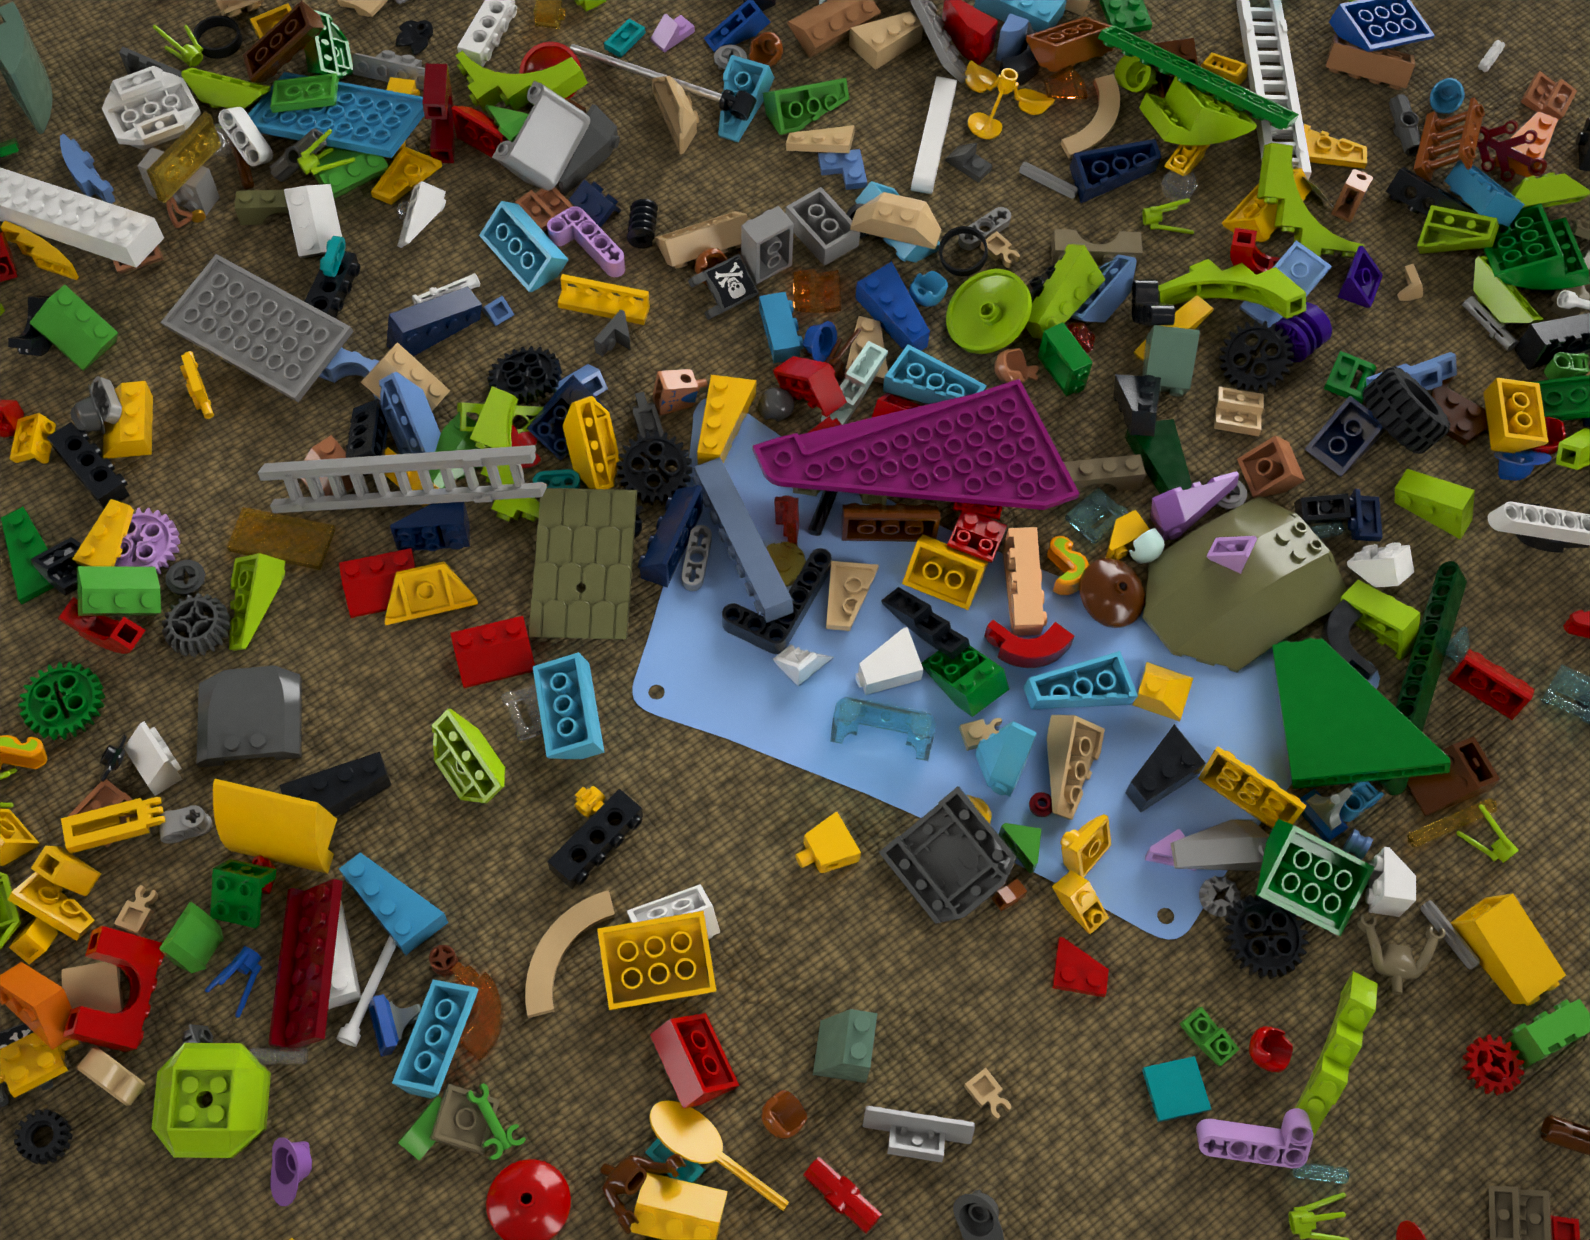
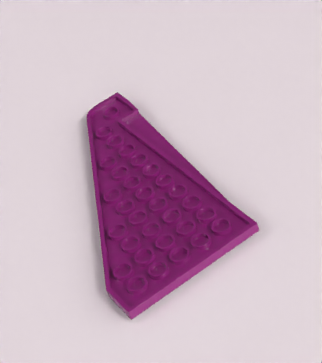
[753,379,1080,510]

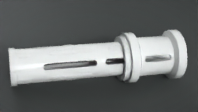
[412,273,480,305]

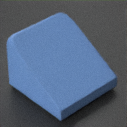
[481,296,514,326]

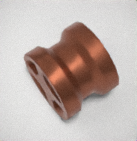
[429,945,458,976]

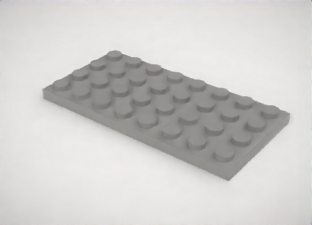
[160,254,354,403]

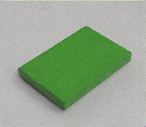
[270,73,339,113]

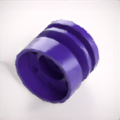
[1275,302,1332,362]

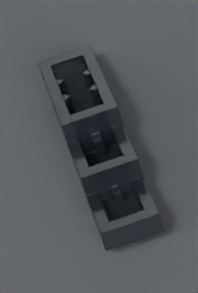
[881,587,970,660]

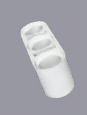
[218,107,273,166]

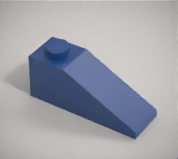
[704,0,771,53]

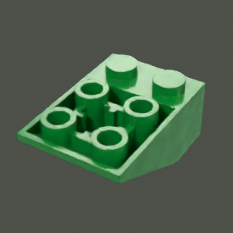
[921,646,1009,717]

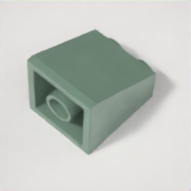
[1142,325,1200,396]
[813,1009,877,1083]

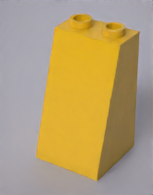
[1450,893,1566,1006]

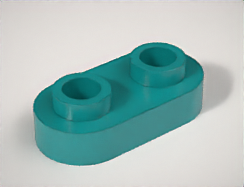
[320,236,345,277]
[533,469,580,489]

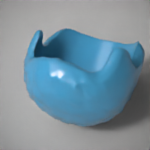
[1430,78,1465,114]
[909,271,948,307]

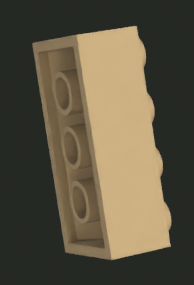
[655,211,748,269]

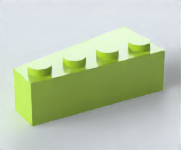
[1025,244,1106,339]

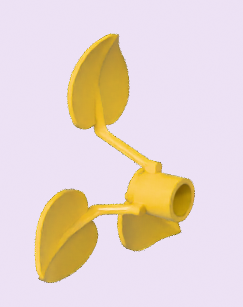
[965,60,1055,139]

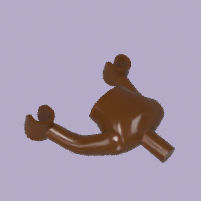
[601,1154,686,1234]

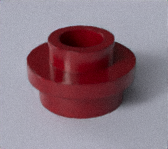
[1029,792,1053,817]

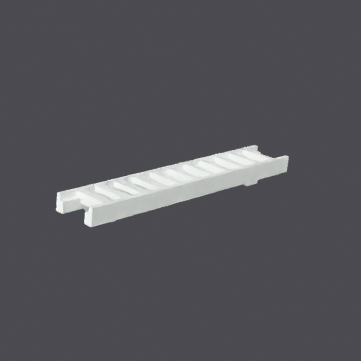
[1236,0,1312,180]

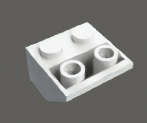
[1347,543,1414,587]
[124,721,182,796]
[1365,847,1416,917]

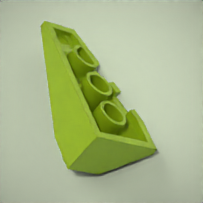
[229,553,285,651]

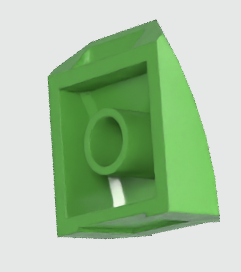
[159,902,224,974]

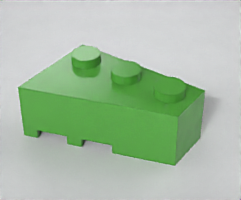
[1505,999,1590,1069]

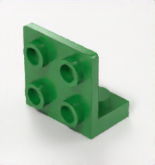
[210,859,277,928]

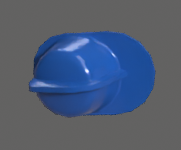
[802,321,837,362]
[1494,451,1552,481]

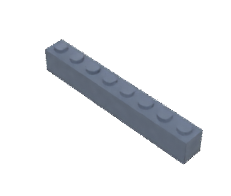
[692,457,794,623]

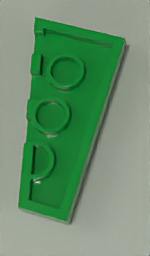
[1,507,54,605]

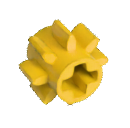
[574,786,606,818]

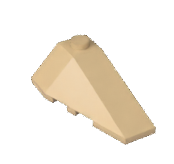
[1047,715,1105,820]

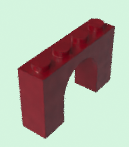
[422,63,456,163]

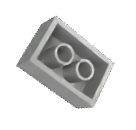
[138,147,220,216]
[786,187,860,266]
[741,206,794,284]

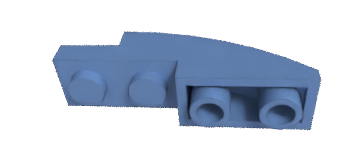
[60,134,115,204]
[1366,352,1457,390]

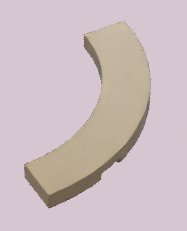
[1061,74,1120,160]
[525,890,615,1018]

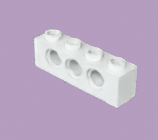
[457,0,517,67]

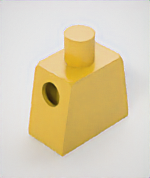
[795,812,861,873]

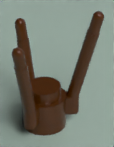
[825,328,861,381]

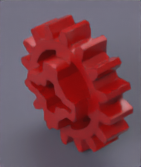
[1462,1035,1525,1096]

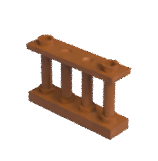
[1413,97,1485,182]

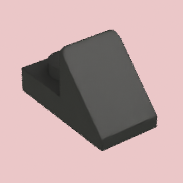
[945,143,992,183]
[594,310,631,357]

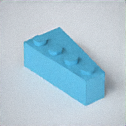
[883,344,987,404]

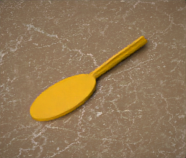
[649,1100,789,1211]

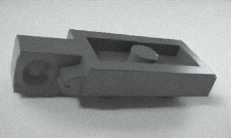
[633,392,664,451]

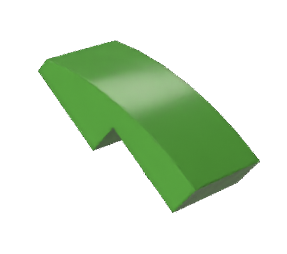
[1179,1007,1240,1066]
[398,1095,442,1161]

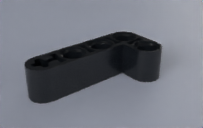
[1132,279,1175,326]

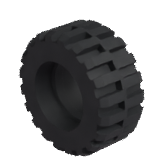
[1362,366,1451,454]

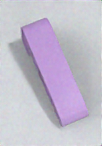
[547,206,625,277]
[1196,1108,1313,1168]

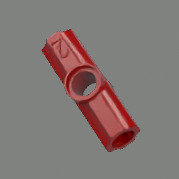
[803,1157,882,1234]

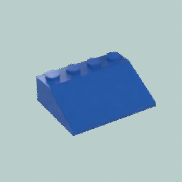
[1329,0,1435,52]

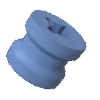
[1342,829,1373,860]

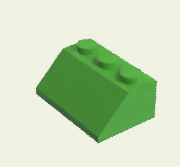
[314,148,388,199]
[30,284,118,371]
[77,566,161,616]

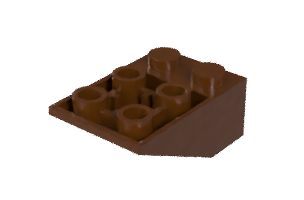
[1151,38,1198,98]
[1407,736,1500,816]

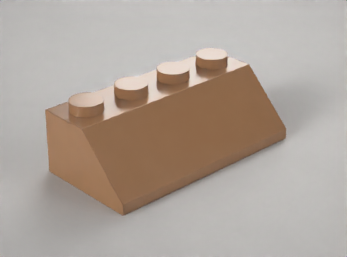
[787,0,881,58]
[1326,34,1415,90]

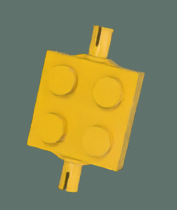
[180,351,214,419]
[0,1032,80,1098]

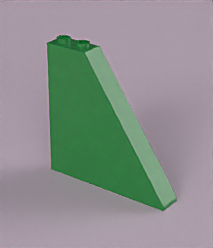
[1272,638,1451,789]

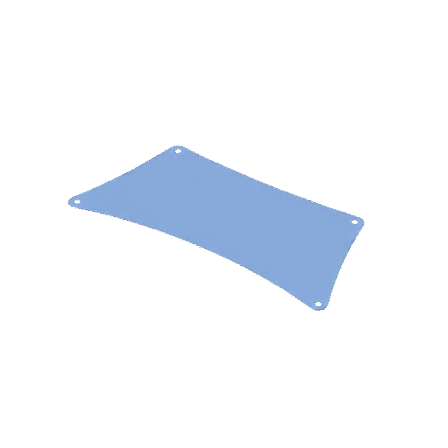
[632,398,1380,940]

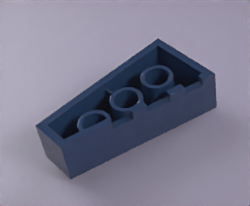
[386,286,482,356]

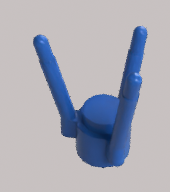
[205,946,262,1018]

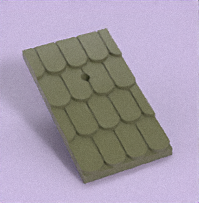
[529,488,637,639]

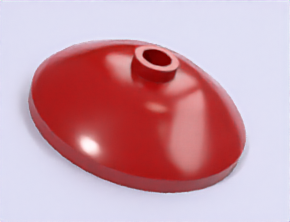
[519,42,582,100]
[486,1159,571,1240]

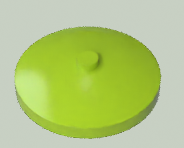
[946,269,1032,354]

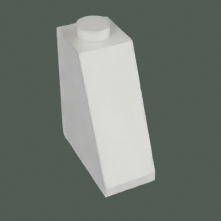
[855,627,923,695]

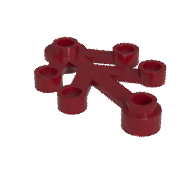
[1476,120,1547,182]

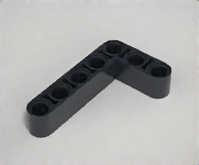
[722,548,832,654]

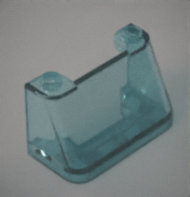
[830,696,936,761]

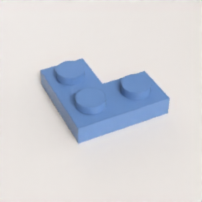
[818,149,867,190]

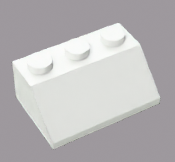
[284,184,342,258]
[627,884,720,939]

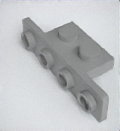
[353,50,425,90]
[863,1106,975,1162]

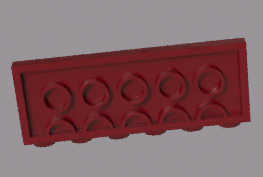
[268,879,343,1050]

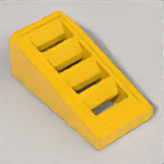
[1201,53,1248,86]

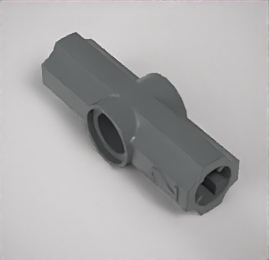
[1389,94,1421,156]
[270,128,327,182]

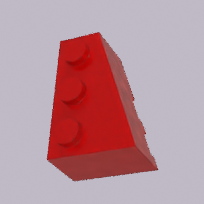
[772,356,847,417]

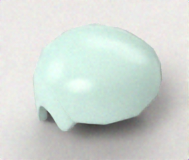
[1129,528,1165,564]

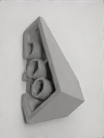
[1170,820,1269,871]

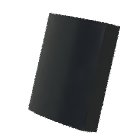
[31,537,82,596]

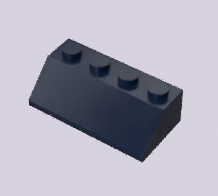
[638,485,703,588]

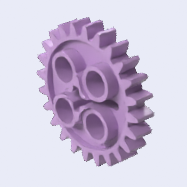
[114,508,181,574]

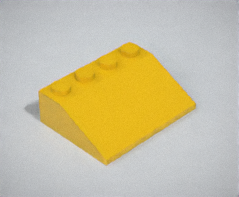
[1198,746,1307,829]
[597,911,716,1010]

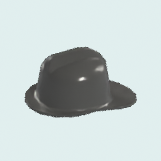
[70,384,105,435]
[953,1189,1004,1240]

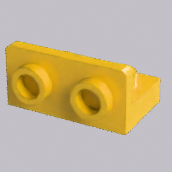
[9,413,56,464]

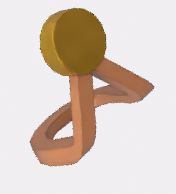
[166,196,206,228]

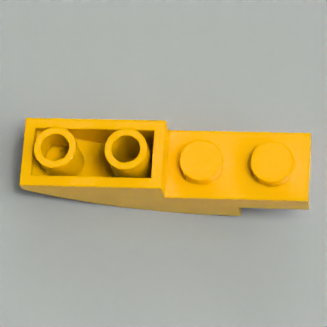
[1164,144,1211,176]

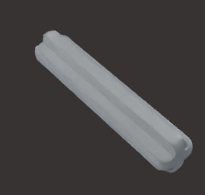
[1019,162,1078,199]
[1420,900,1480,970]

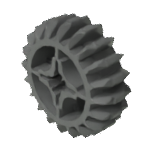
[162,593,231,658]

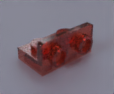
[774,495,800,546]

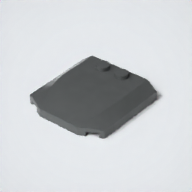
[197,665,302,768]
[879,786,1017,924]

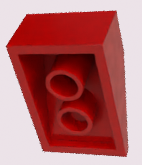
[942,0,998,65]

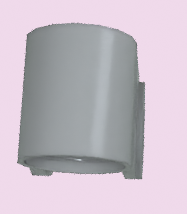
[159,805,213,844]

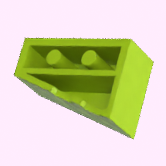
[1341,580,1420,661]

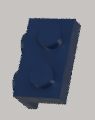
[569,180,621,227]
[1348,489,1383,542]

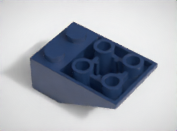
[527,375,609,461]
[390,502,470,552]

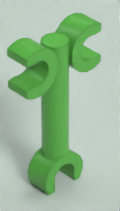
[466,1083,526,1161]

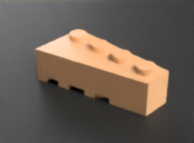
[1002,527,1047,636]

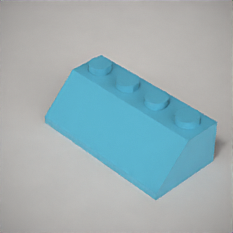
[855,181,940,263]
[479,201,569,292]
[533,652,604,759]
[392,980,479,1099]

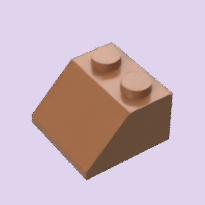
[300,435,353,496]
[1237,435,1305,498]

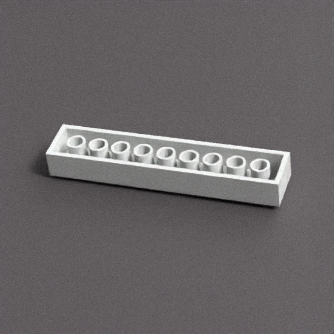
[0,168,164,268]

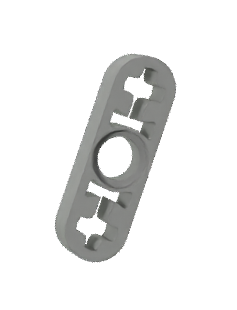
[958,207,1011,250]
[91,376,122,424]
[682,525,712,591]

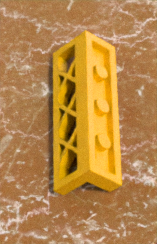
[557,274,650,325]

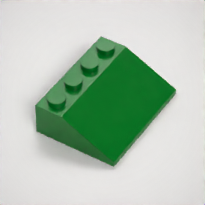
[1256,818,1375,937]

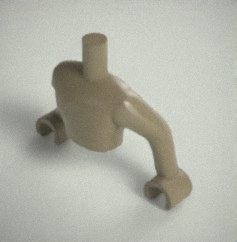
[1357,915,1446,995]

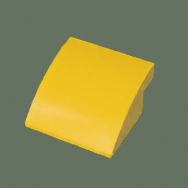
[213,779,337,874]

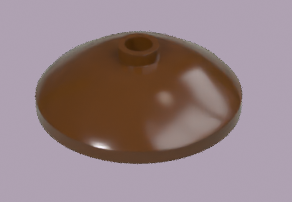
[1079,558,1145,628]

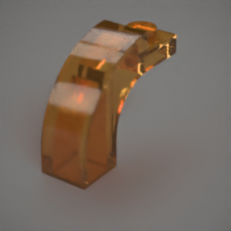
[451,962,504,1062]

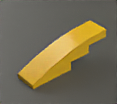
[0,221,79,280]
[1134,295,1214,362]

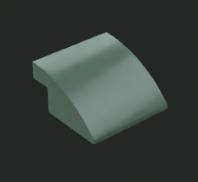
[0,1,52,135]

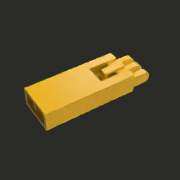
[61,797,166,854]

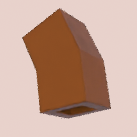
[992,878,1027,911]

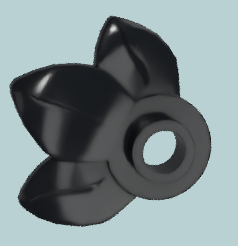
[395,20,433,56]
[99,735,127,782]

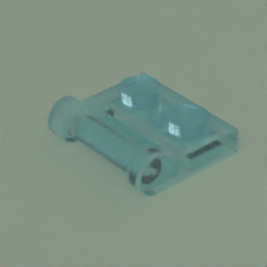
[1065,487,1128,544]
[1541,664,1590,724]

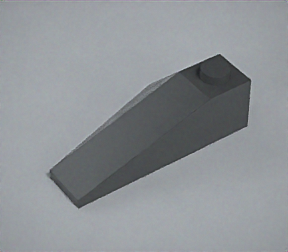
[559,104,620,196]

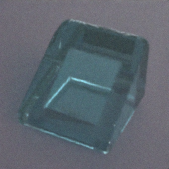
[1446,626,1470,662]

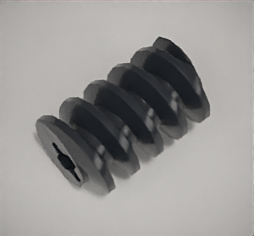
[627,199,658,249]

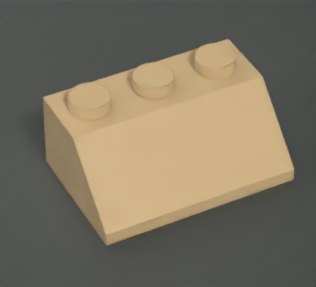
[361,342,450,411]

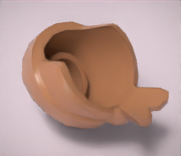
[994,348,1039,383]

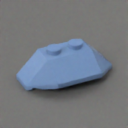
[1070,254,1137,322]
[379,372,441,454]

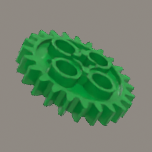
[18,662,105,740]

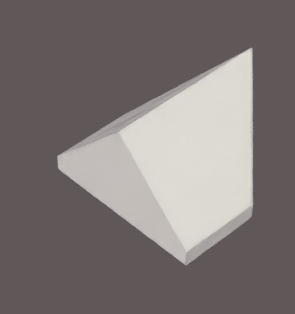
[773,645,834,686]

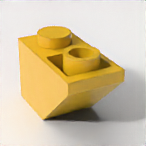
[1105,510,1150,560]
[31,846,101,896]
[1052,870,1109,934]

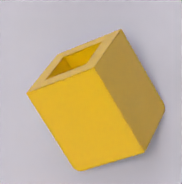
[9,917,58,965]

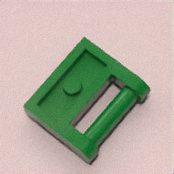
[1324,351,1377,404]

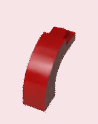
[1230,228,1281,275]
[58,597,146,654]
[984,620,1074,668]

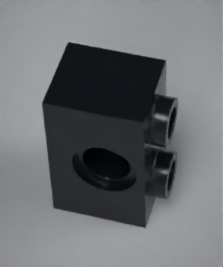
[1294,493,1351,524]

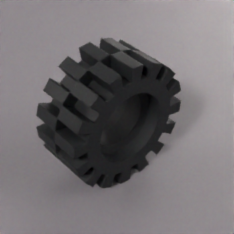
[14,1109,73,1165]

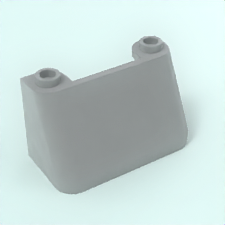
[492,81,590,191]

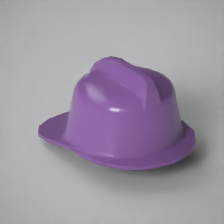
[271,1137,312,1206]

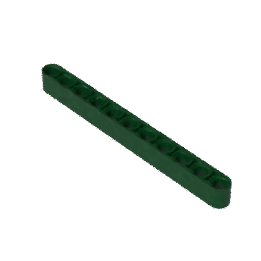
[1378,561,1467,795]

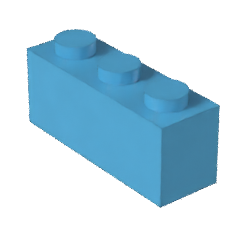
[759,292,804,363]

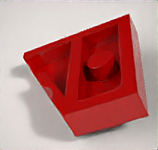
[1052,937,1109,997]

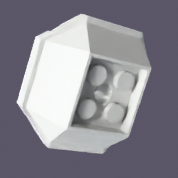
[102,66,201,150]

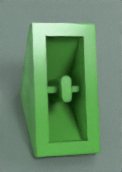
[998,823,1041,874]

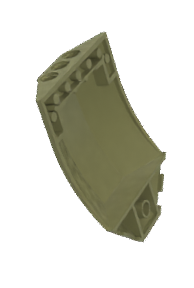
[1142,496,1347,673]

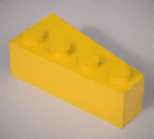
[697,375,757,465]

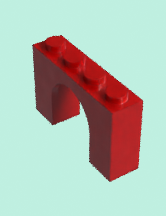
[63,926,164,1052]

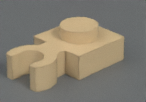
[980,231,1020,268]
[959,718,1002,751]
[114,885,158,936]
[964,1068,1011,1121]

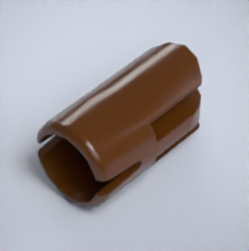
[1541,1115,1590,1156]

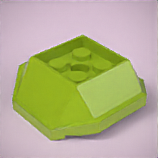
[152,1043,271,1158]

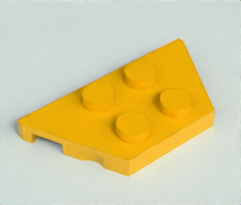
[384,561,478,625]

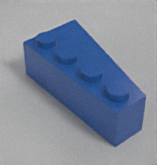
[855,261,930,351]

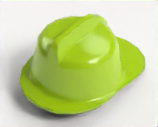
[1115,55,1158,93]

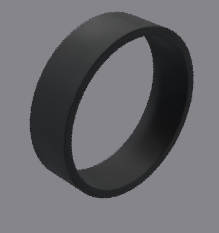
[193,16,242,59]
[939,226,988,276]

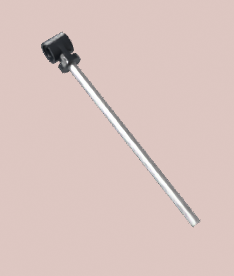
[570,44,757,121]

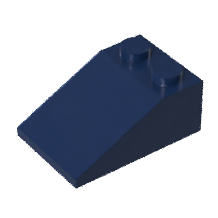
[1304,396,1386,477]

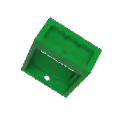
[1037,322,1093,397]

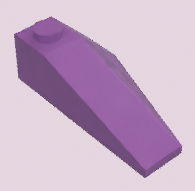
[1150,471,1239,541]

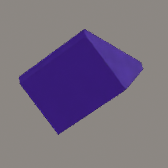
[1338,245,1383,308]

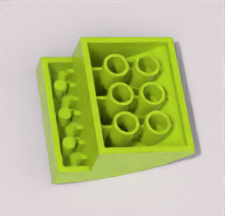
[1139,76,1257,146]

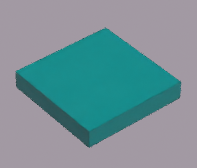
[1142,1056,1211,1123]

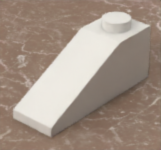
[397,181,446,248]

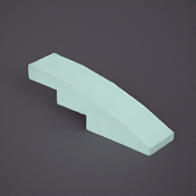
[821,341,888,425]

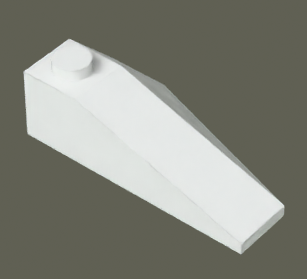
[328,901,361,1009]

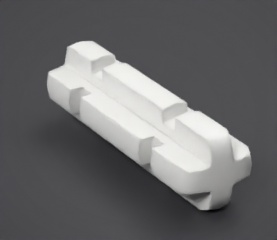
[1478,40,1505,72]

